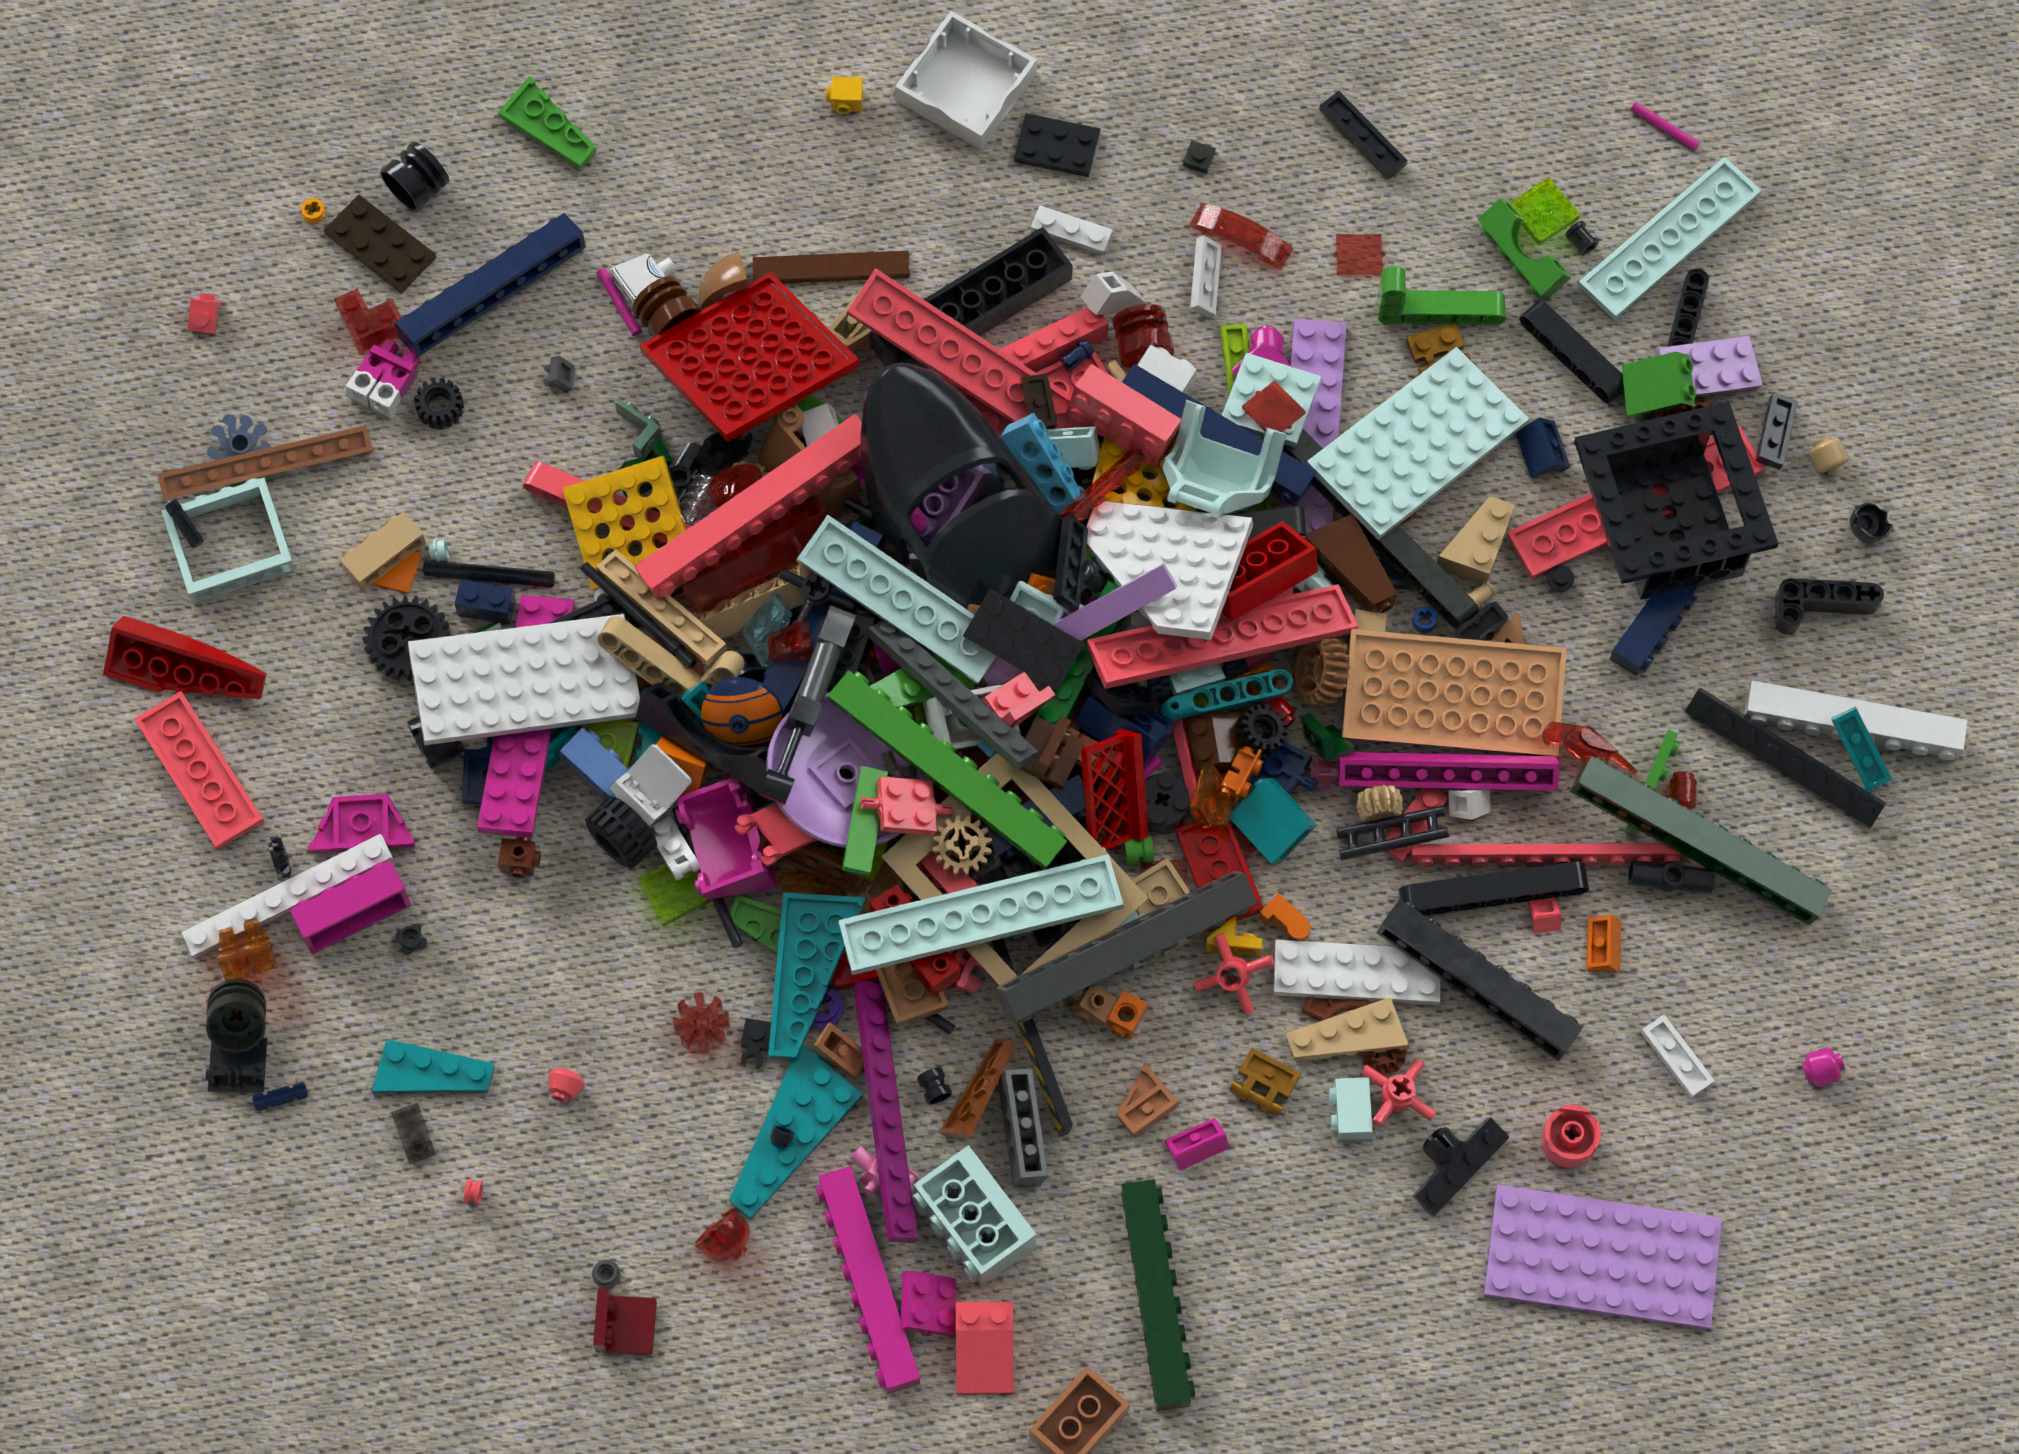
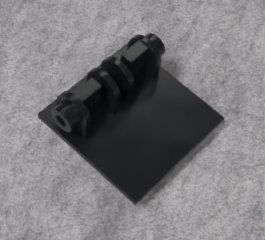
[206,1038,268,1092]

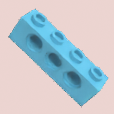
[1001,413,1087,518]

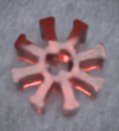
[673,992,730,1053]

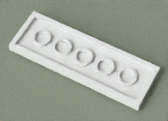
[1273,940,1440,1005]

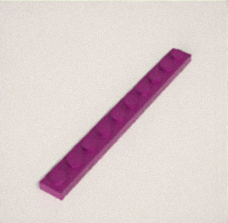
[853,980,918,1243]

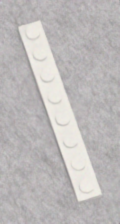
[181,834,394,959]

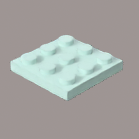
[1222,353,1321,448]

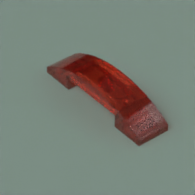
[1189,204,1293,270]

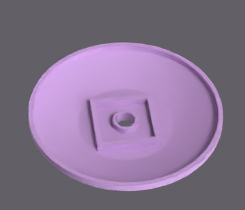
[767,693,930,848]

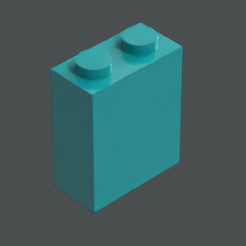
[1228,778,1318,864]

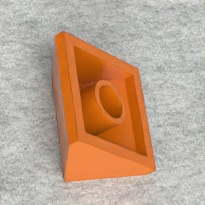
[656,735,711,795]

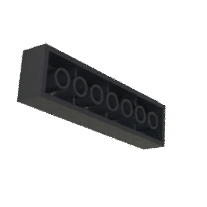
[869,227,1073,369]

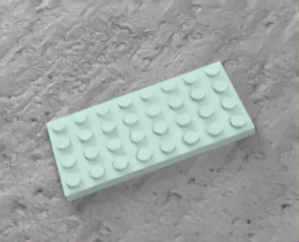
[1306,347,1529,540]

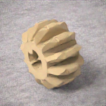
[1356,785,1403,822]

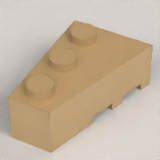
[1437,496,1515,584]

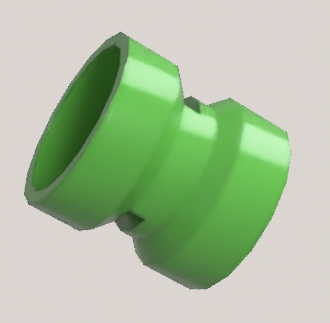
[1124,836,1154,866]

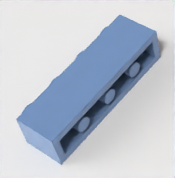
[558,728,631,800]

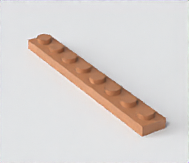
[157,425,373,500]

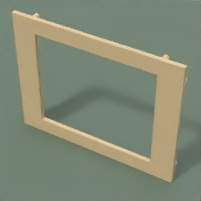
[881,753,1149,986]

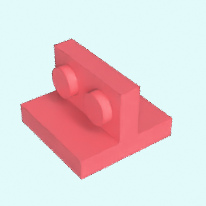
[981,671,1055,728]

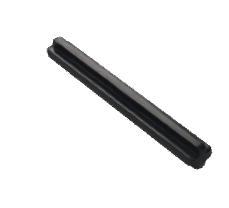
[423,560,555,587]

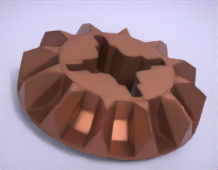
[1362,1048,1407,1074]

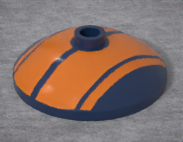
[701,677,783,748]

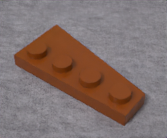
[939,1039,1015,1139]

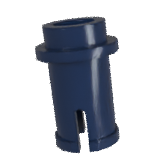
[1060,340,1094,372]

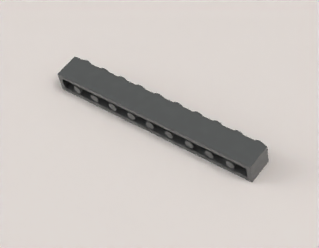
[995,871,1257,1023]

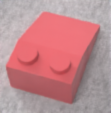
[956,1302,1014,1394]

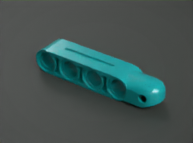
[1160,669,1293,721]

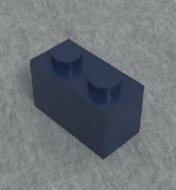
[454,580,516,625]

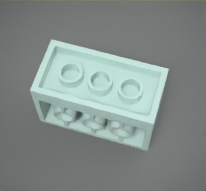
[913,1145,1036,1287]

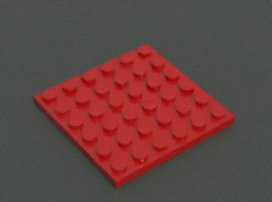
[640,272,860,442]

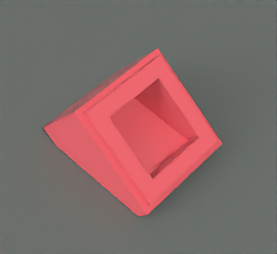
[1528,897,1561,933]

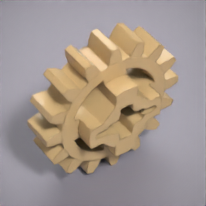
[932,815,992,876]

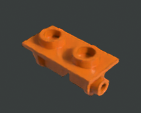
[1220,746,1264,805]

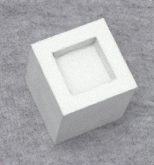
[1449,788,1491,820]

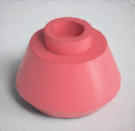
[548,1068,585,1103]

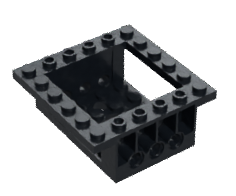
[1574,402,1779,600]

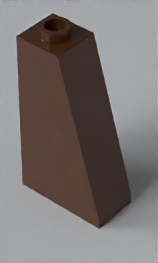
[1304,514,1397,613]

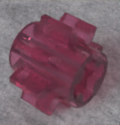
[1310,755,1338,789]

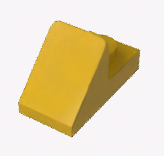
[1205,916,1262,957]

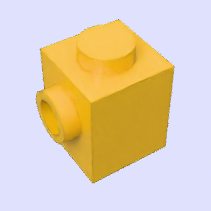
[826,76,863,114]

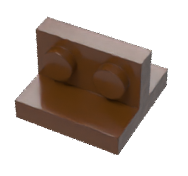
[1019,716,1086,790]

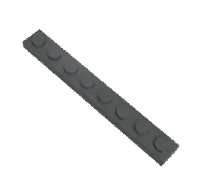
[867,620,1038,770]

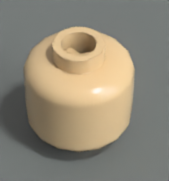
[1809,435,1849,476]

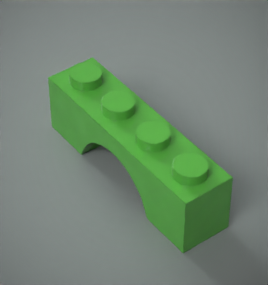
[1477,198,1572,298]

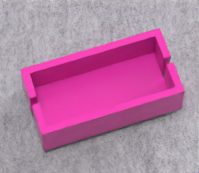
[290,861,412,955]

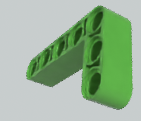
[1377,266,1506,325]

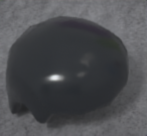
[1850,503,1893,543]

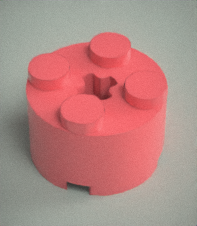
[1541,1105,1601,1168]

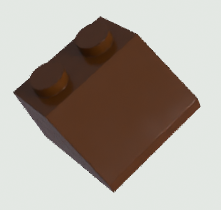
[1186,712,1245,778]

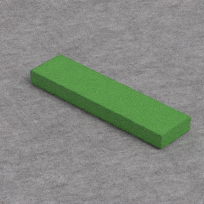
[842,765,888,876]

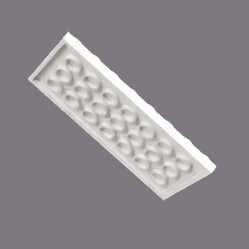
[408,614,640,745]

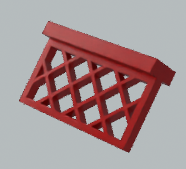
[1081,729,1149,850]

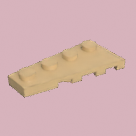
[1285,997,1410,1062]

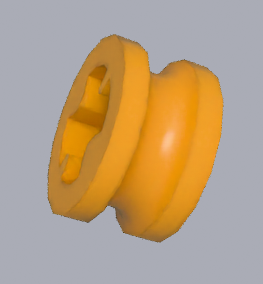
[301,198,326,224]

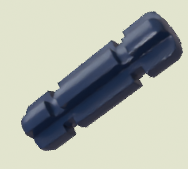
[252,1082,308,1111]

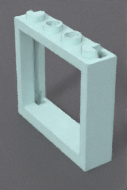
[162,478,295,604]

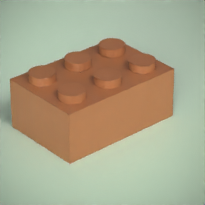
[1029,1366,1130,1454]

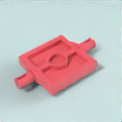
[860,776,953,836]

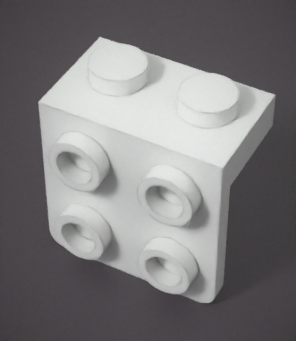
[609,744,691,826]

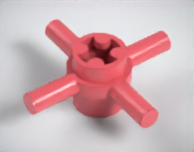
[1194,933,1274,1014]
[1360,1059,1436,1127]

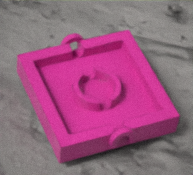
[901,1270,956,1336]

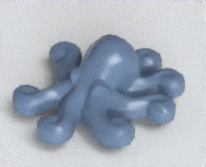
[207,414,271,460]

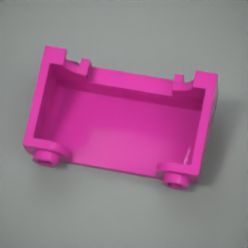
[675,778,777,900]

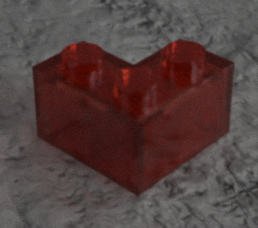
[334,288,401,354]

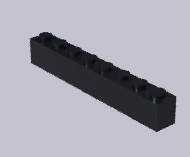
[1376,899,1583,1061]

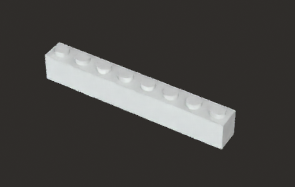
[1744,680,1968,760]

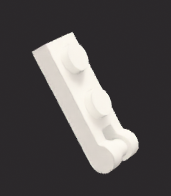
[649,816,701,881]

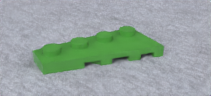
[1625,729,1680,837]

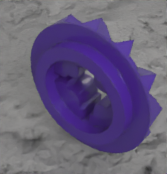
[812,987,844,1029]

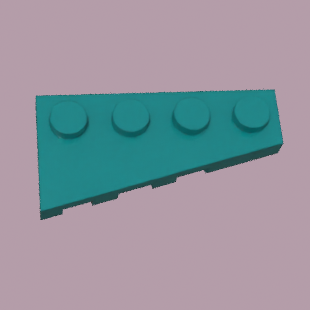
[371,1039,495,1094]

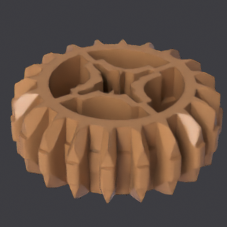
[1292,637,1351,707]

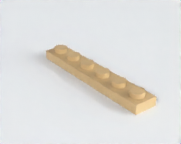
[596,549,727,666]

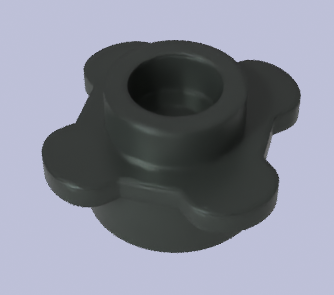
[395,924,427,955]

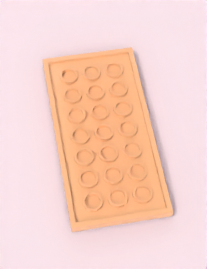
[1342,629,1567,756]

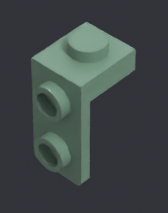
[615,399,662,458]

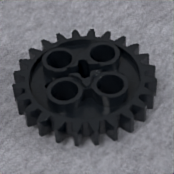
[362,595,451,681]

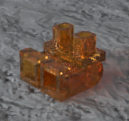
[217,918,278,980]

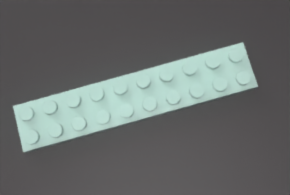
[838,854,1123,975]

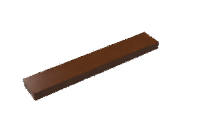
[753,250,910,283]

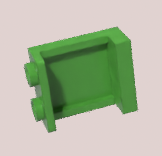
[1622,351,1696,420]

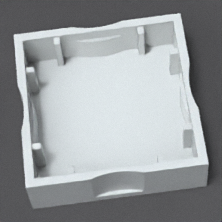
[895,11,1037,150]

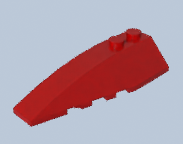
[103,616,267,699]

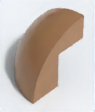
[698,251,748,310]

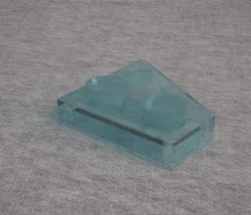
[740,593,792,668]

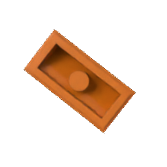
[1586,915,1621,973]

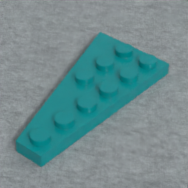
[768,892,866,1059]
[729,1044,863,1220]

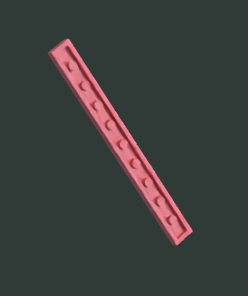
[1410,843,1686,867]

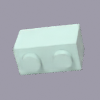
[1329,1078,1373,1140]

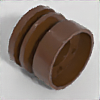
[632,276,702,337]

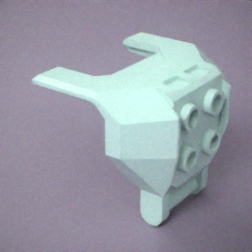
[1162,400,1286,518]

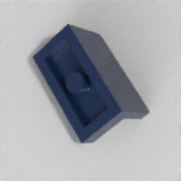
[1516,417,1571,478]

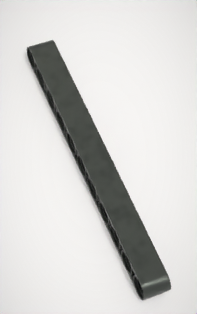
[1282,429,1480,630]

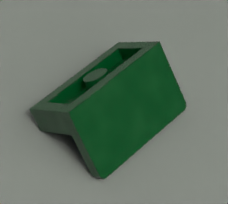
[1300,713,1355,762]

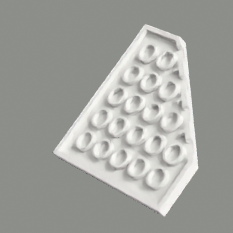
[1086,501,1253,640]

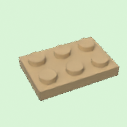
[1132,858,1211,956]

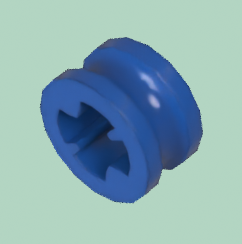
[1412,607,1437,634]

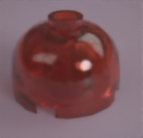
[694,1206,750,1262]

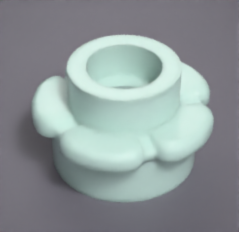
[429,539,449,562]

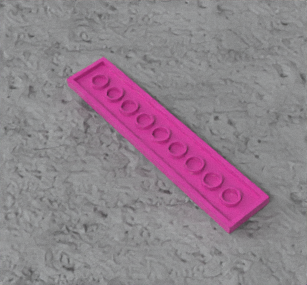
[477,595,575,838]

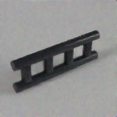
[1336,805,1449,861]

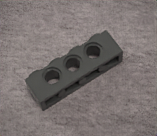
[998,1068,1048,1188]

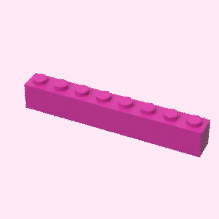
[1337,752,1559,791]
[815,1166,921,1394]

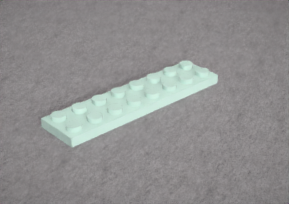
[1578,157,1762,321]
[796,515,996,684]

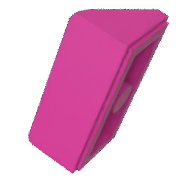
[1165,1118,1229,1171]

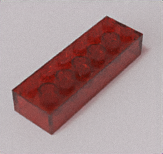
[681,493,831,614]

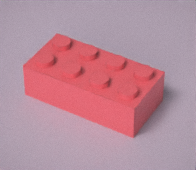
[1066,364,1182,469]

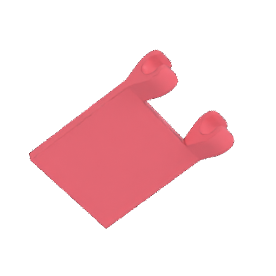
[735,803,817,866]

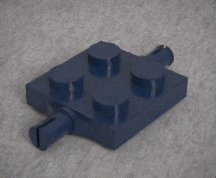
[1238,732,1317,795]
[462,736,494,805]

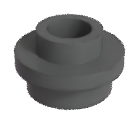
[592,1260,621,1289]

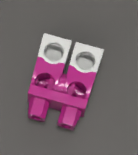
[345,338,420,419]

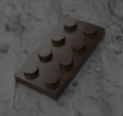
[324,195,437,294]

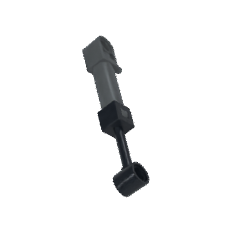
[759,605,856,805]

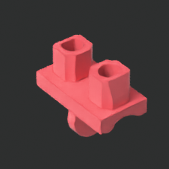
[948,948,985,994]

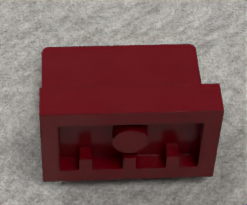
[593,1289,657,1355]

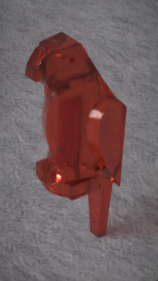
[1542,721,1638,774]

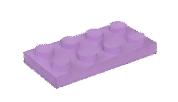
[1654,336,1763,397]

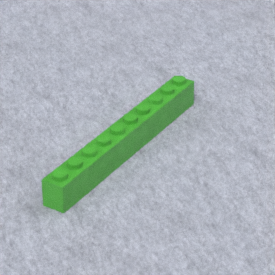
[828,670,1067,870]

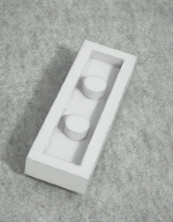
[1031,206,1113,256]
[1190,236,1222,317]
[1641,1015,1715,1099]

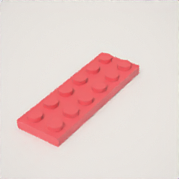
[134,691,264,850]

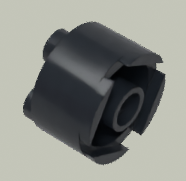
[407,716,465,770]
[1145,772,1190,835]

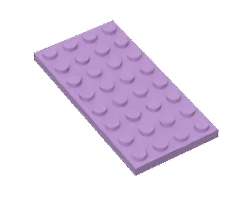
[1483,1185,1722,1330]

